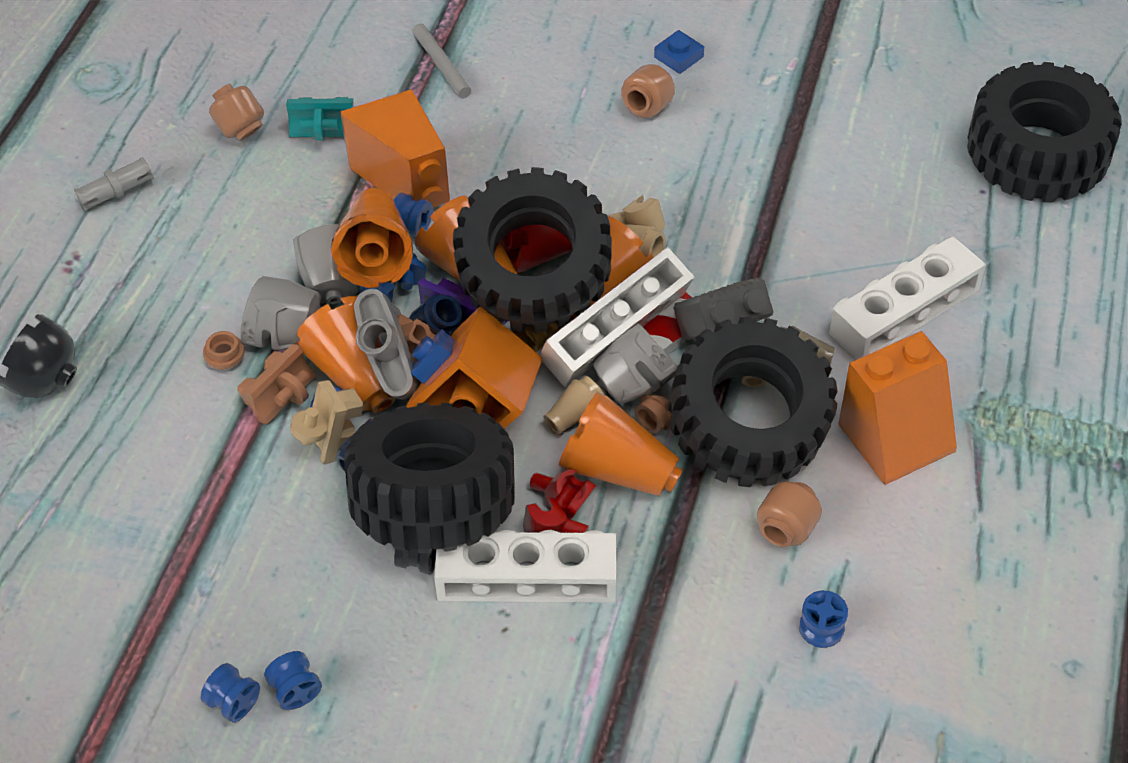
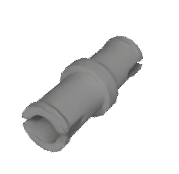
[74,157,154,211]

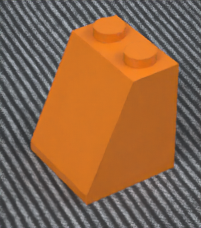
[340,89,450,208]
[406,306,543,429]
[838,331,957,485]

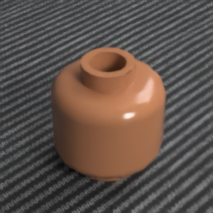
[621,64,675,118]
[209,83,264,141]
[756,481,822,547]

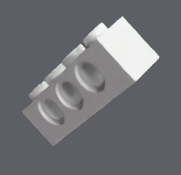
[829,236,986,360]
[540,247,694,388]
[434,530,616,603]

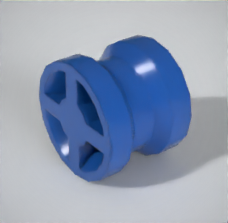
[394,193,433,237]
[799,590,848,648]
[264,651,322,710]
[200,663,260,723]

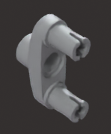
[354,289,421,402]

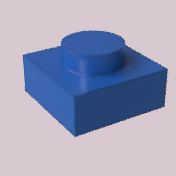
[654,30,704,74]
[411,329,454,384]

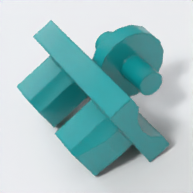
[286,97,354,141]

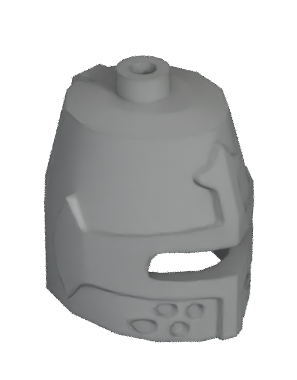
[293,224,360,304]
[241,276,321,351]
[593,323,677,405]

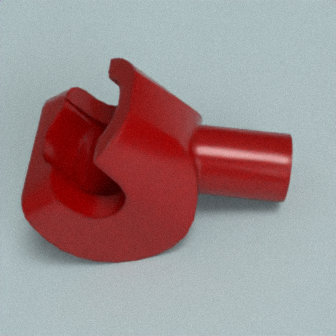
[530,469,596,519]
[523,497,589,533]

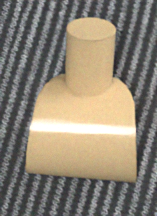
[607,195,665,232]

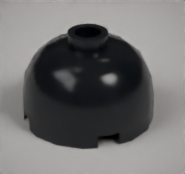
[0,314,77,398]

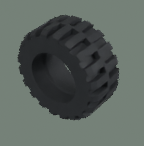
[967,62,1122,202]
[453,167,612,333]
[668,316,838,487]
[344,403,515,553]

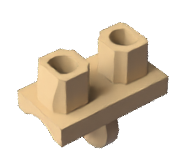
[290,380,363,465]

